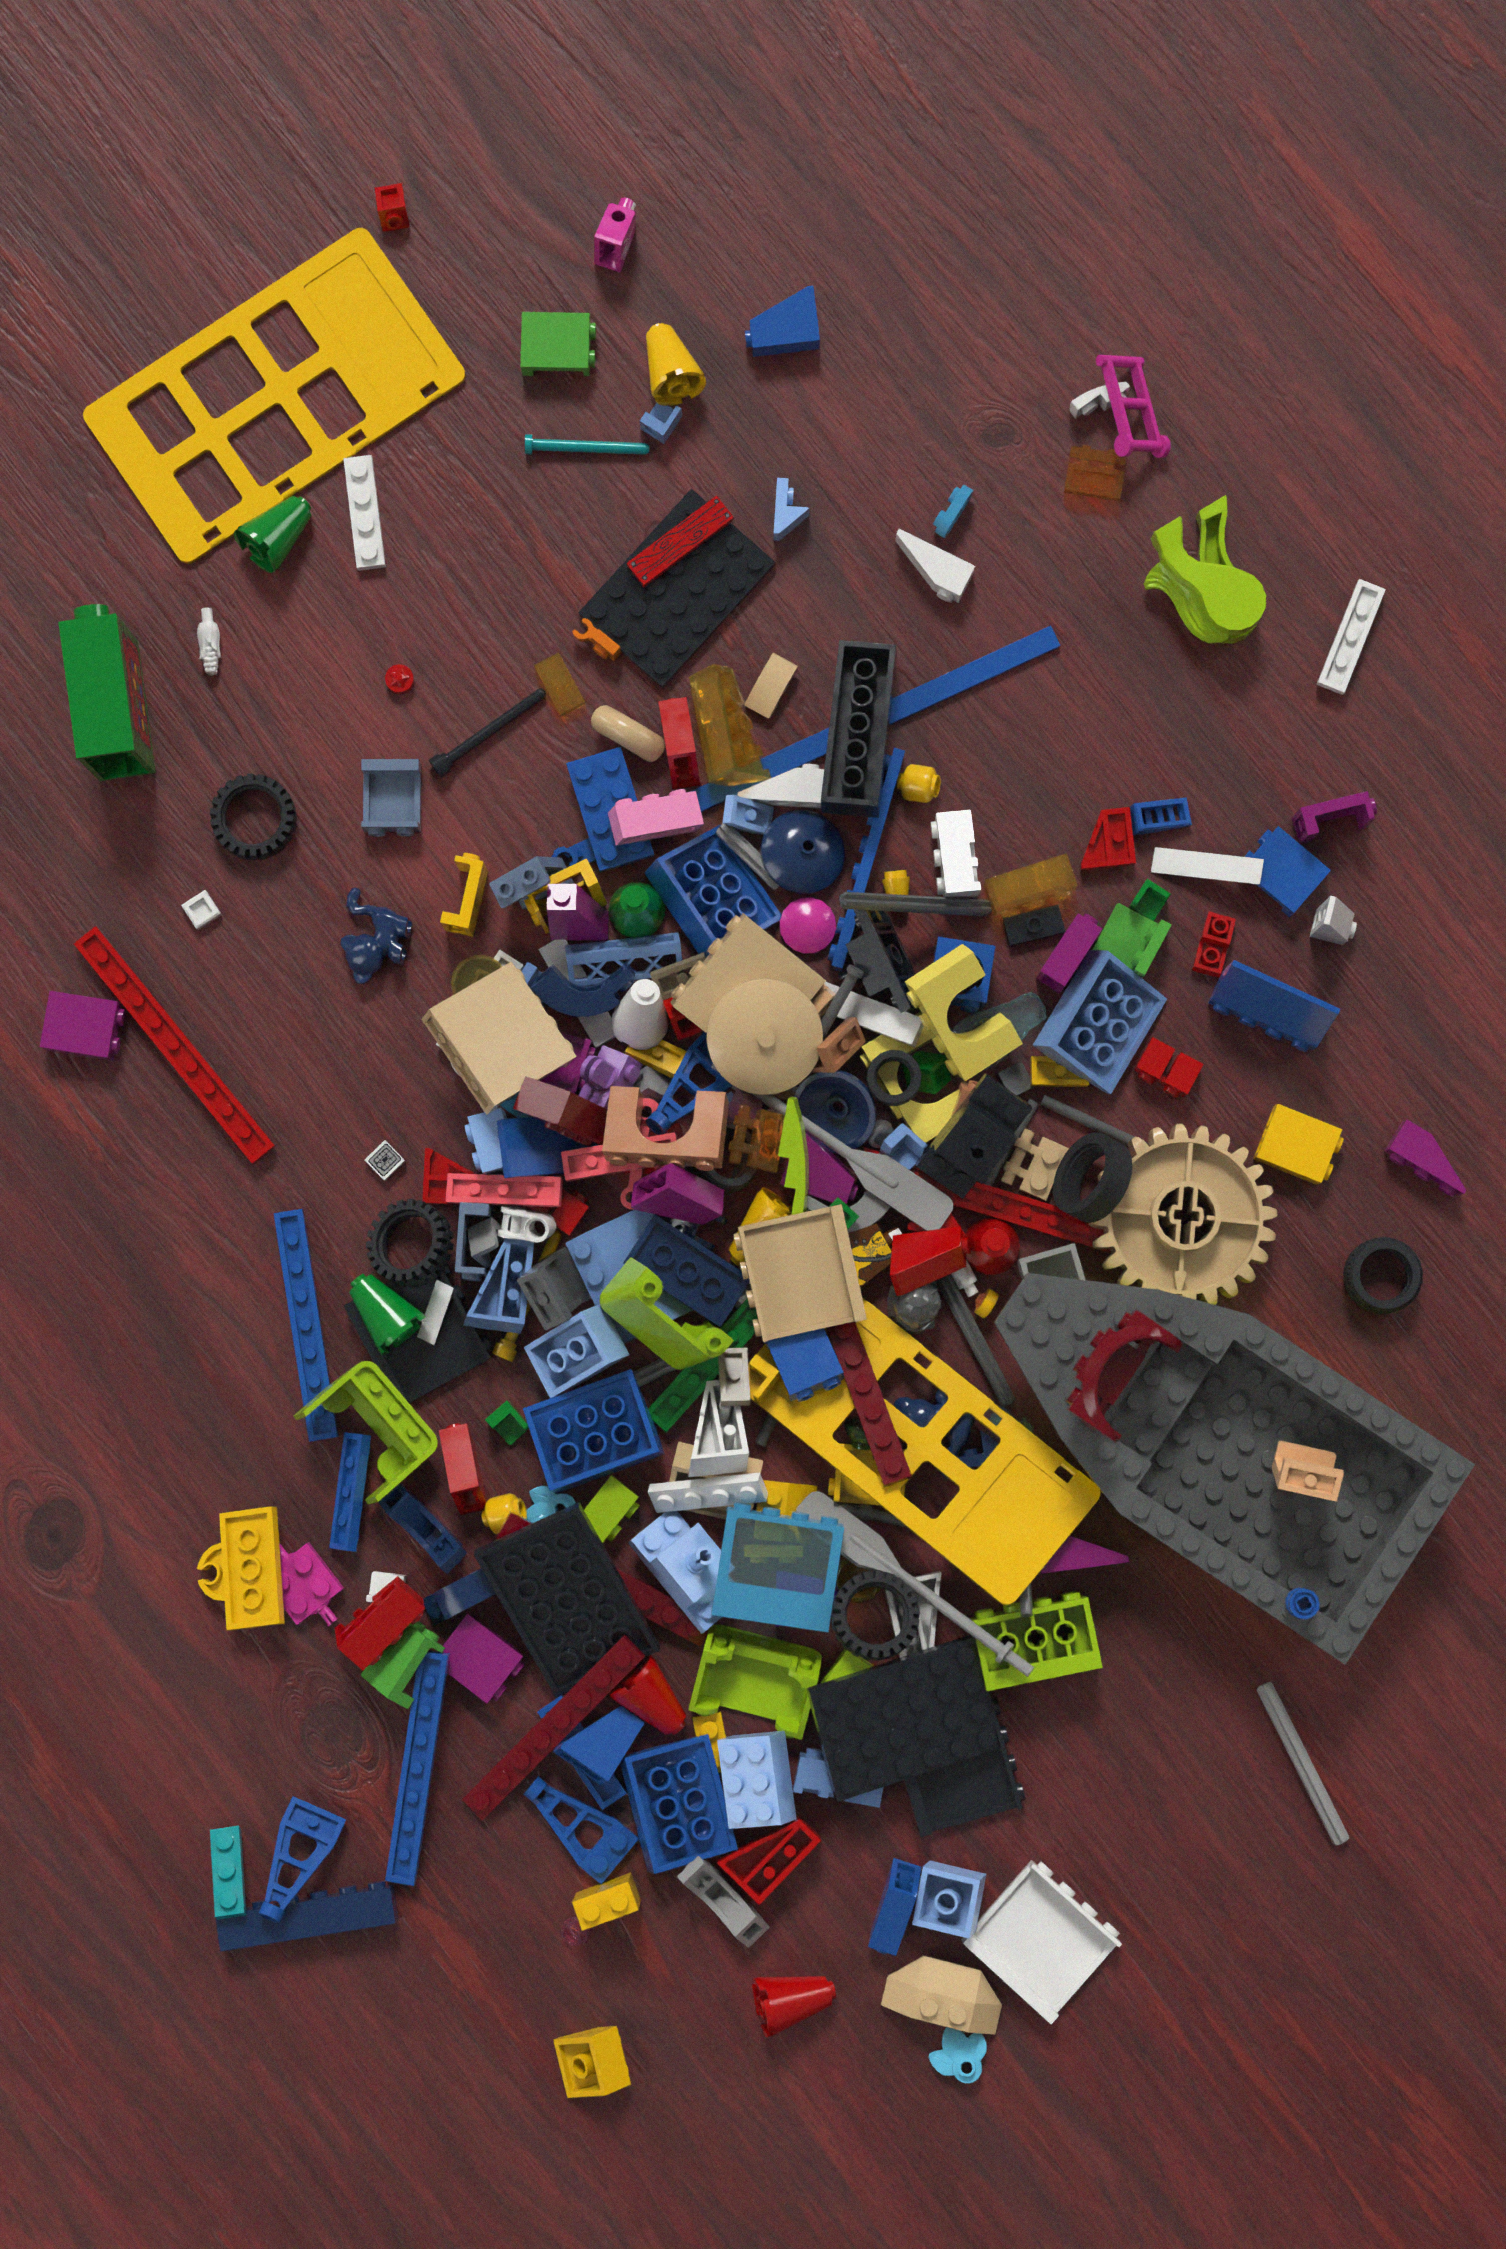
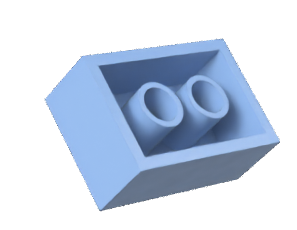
[524,1304,630,1398]
[717,1731,797,1829]

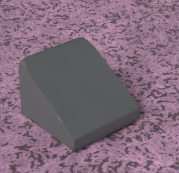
[996,1061,1035,1096]

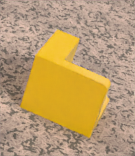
[749,1354,780,1405]

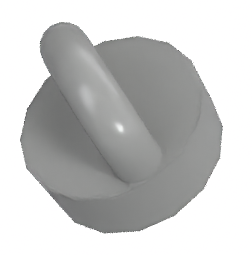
[867,1120,894,1148]

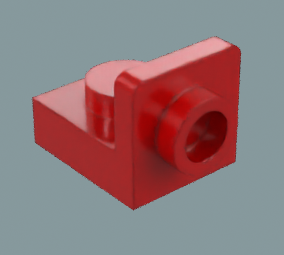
[375,183,410,232]

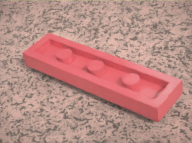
[561,1132,677,1181]
[446,1173,563,1207]

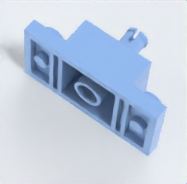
[628,1511,735,1634]

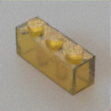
[983,853,1078,918]

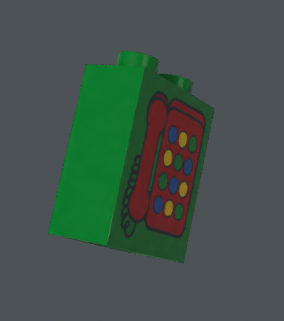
[58,604,156,781]

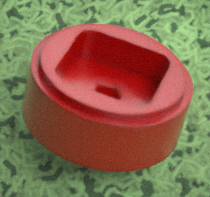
[385,664,414,694]

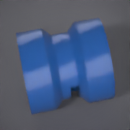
[1285,1587,1320,1619]

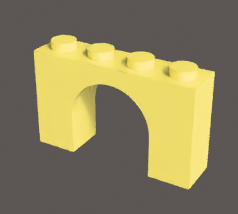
[905,944,1023,1081]
[859,1012,960,1144]

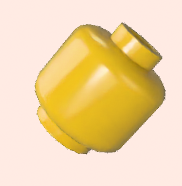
[897,764,941,803]
[481,1493,527,1534]

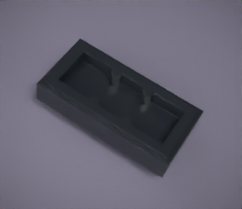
[1002,904,1065,947]

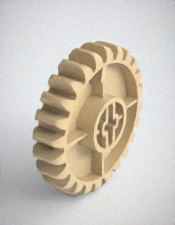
[1088,1124,1277,1305]

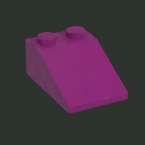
[1039,1536,1129,1573]

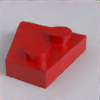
[1080,807,1136,871]
[422,1148,476,1205]

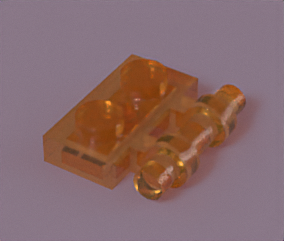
[1064,445,1126,501]
[728,1105,785,1173]

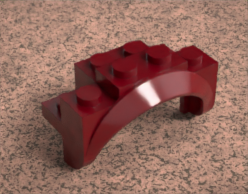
[1066,1309,1183,1444]

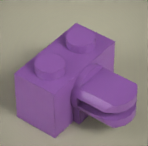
[578,1045,643,1109]

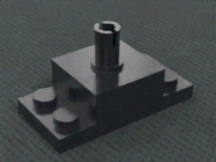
[838,909,920,1013]
[916,1073,1033,1199]

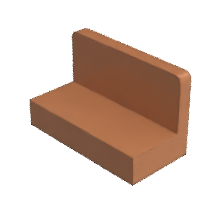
[811,1017,866,1073]

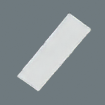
[417,1280,454,1345]

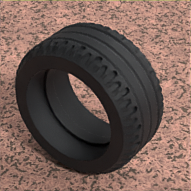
[683,1118,759,1197]
[1343,1237,1423,1314]

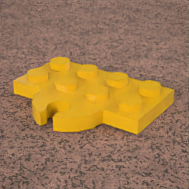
[197,1506,285,1630]

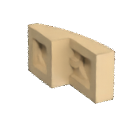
[744,653,798,719]

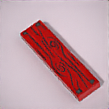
[627,495,734,587]

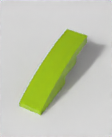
[778,1097,809,1215]

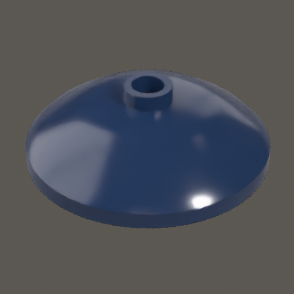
[760,810,845,894]
[794,1070,877,1153]

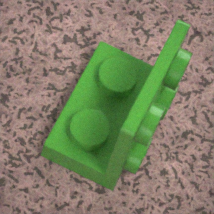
[1092,903,1171,978]

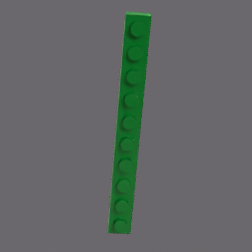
[648,1197,860,1432]

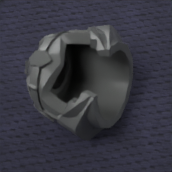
[887,1281,941,1334]

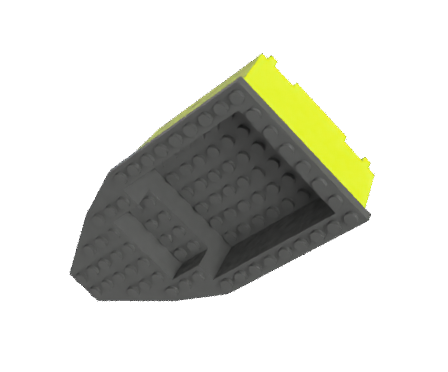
[994,1273,1475,1665]

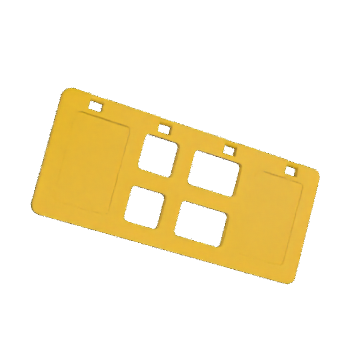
[748,1298,1100,1605]

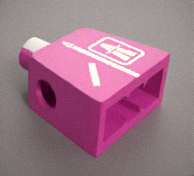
[594,198,636,272]

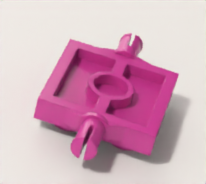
[279,1542,344,1626]

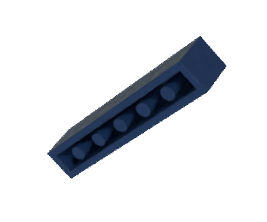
[216,1881,399,1951]

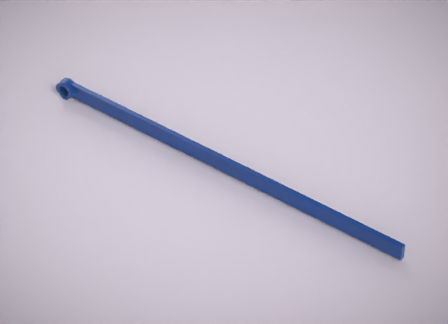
[552,626,1061,866]

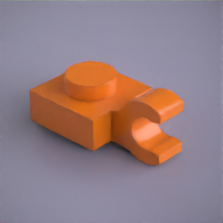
[572,618,621,661]

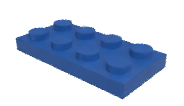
[566,747,654,873]

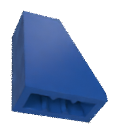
[745,286,820,357]
[553,1706,645,1785]
[868,1858,921,1956]

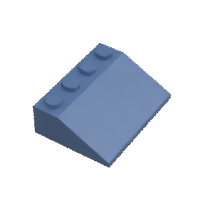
[1033,950,1167,1094]
[565,1210,693,1345]

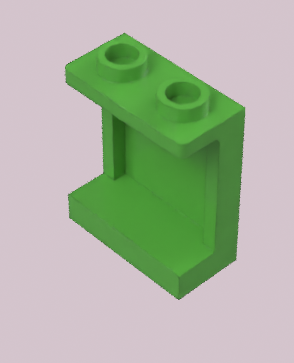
[520,312,596,376]
[361,1621,445,1709]

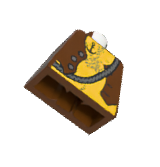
[848,1224,902,1288]

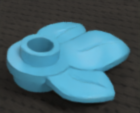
[526,1486,576,1523]
[929,2027,987,2084]

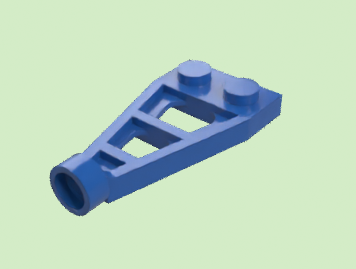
[646,1032,733,1135]
[523,1776,639,1884]
[258,1796,346,1923]

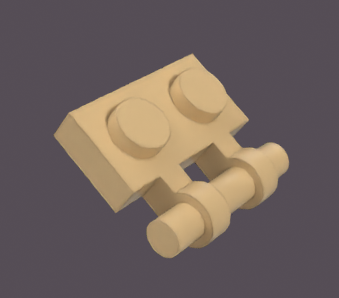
[1001,1129,1069,1201]

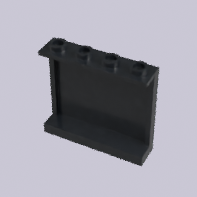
[344,1260,494,1403]
[905,1692,1026,1837]

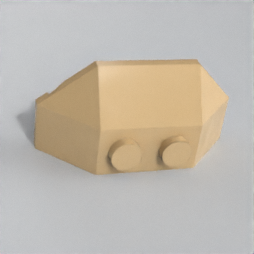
[881,1956,1002,2034]

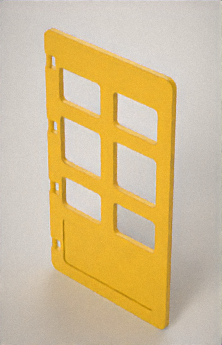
[83,228,465,564]

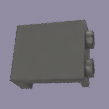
[517,1246,592,1331]

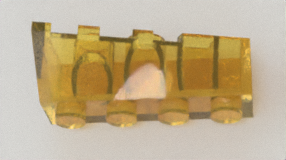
[689,664,771,786]

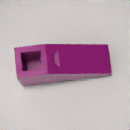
[1384,1120,1466,1197]

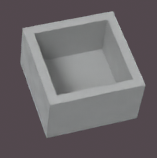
[1016,1243,1085,1280]

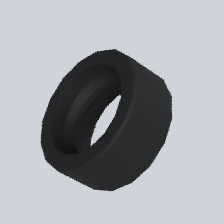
[866,1050,922,1106]

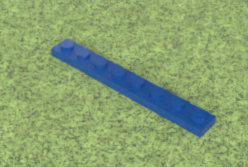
[827,748,905,972]
[273,1209,339,1442]
[385,1650,450,1886]

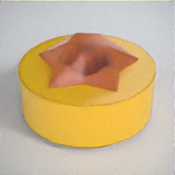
[974,1288,999,1318]

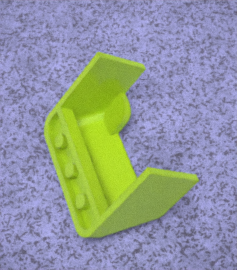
[293,1361,437,1504]

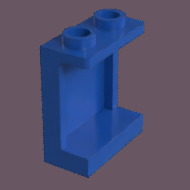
[1244,826,1331,918]
[765,1328,844,1402]

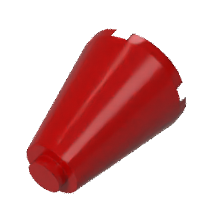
[965,1218,1020,1275]
[608,1655,686,1735]
[752,1976,836,2038]

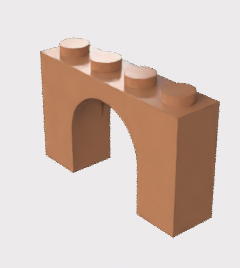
[602,1086,729,1171]

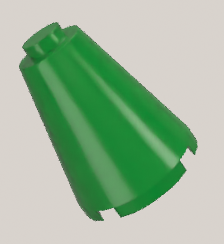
[234,496,312,573]
[609,882,666,938]
[349,1274,427,1356]

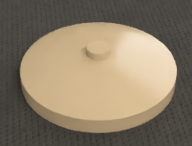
[706,978,823,1095]

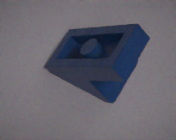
[957,1430,999,1467]

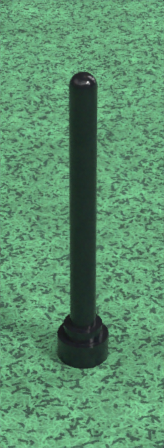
[428,688,546,778]

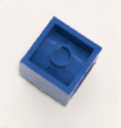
[933,937,995,1013]

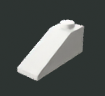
[896,529,975,603]
[737,764,824,808]
[1310,896,1357,945]

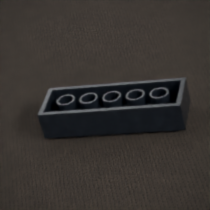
[820,640,897,818]

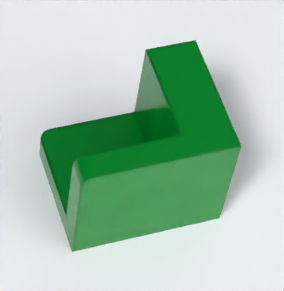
[1128,879,1171,921]
[902,1051,952,1094]
[485,1401,529,1445]

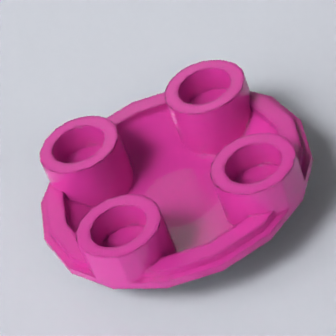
[780,897,836,954]

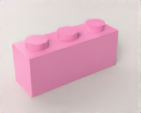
[608,789,704,846]

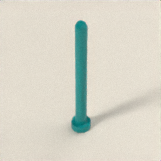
[525,434,649,455]

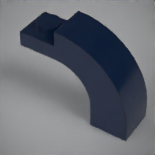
[531,962,635,1017]
[378,1483,467,1574]
[423,1568,496,1626]

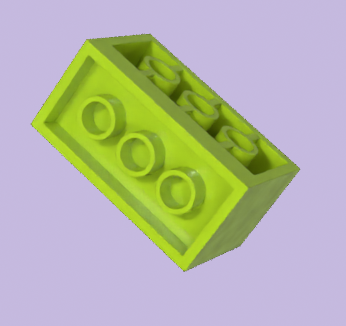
[969,1591,1103,1691]

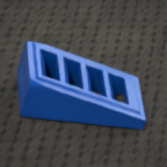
[1130,797,1192,836]

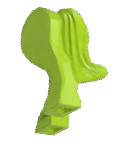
[1144,495,1266,644]

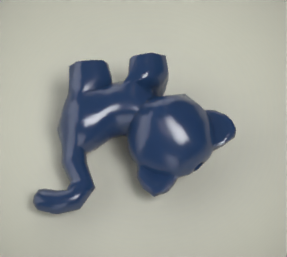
[341,887,413,984]
[894,1390,976,1480]

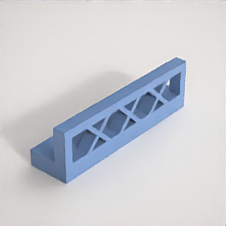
[565,932,682,986]

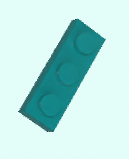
[210,1826,246,1920]

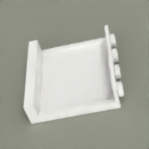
[961,1860,1122,2024]

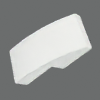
[1069,382,1130,419]

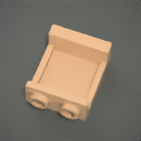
[1272,1441,1344,1502]

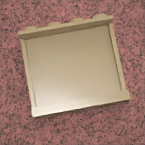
[670,913,826,1032]
[422,962,577,1115]
[734,1204,867,1342]

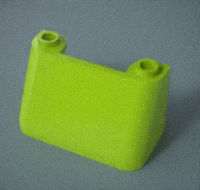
[599,1257,734,1370]
[688,1625,822,1740]

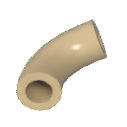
[591,705,665,762]

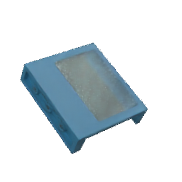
[711,1503,844,1632]

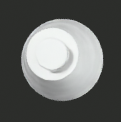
[611,979,669,1050]

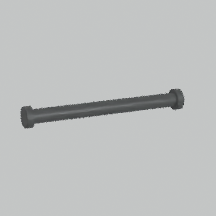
[789,965,864,1092]

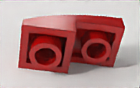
[1192,911,1236,978]

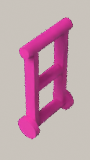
[1096,355,1171,458]

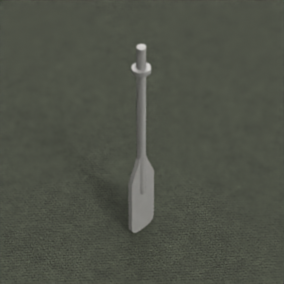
[711,1064,953,1231]
[796,1491,1035,1677]

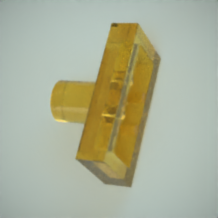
[534,652,585,717]

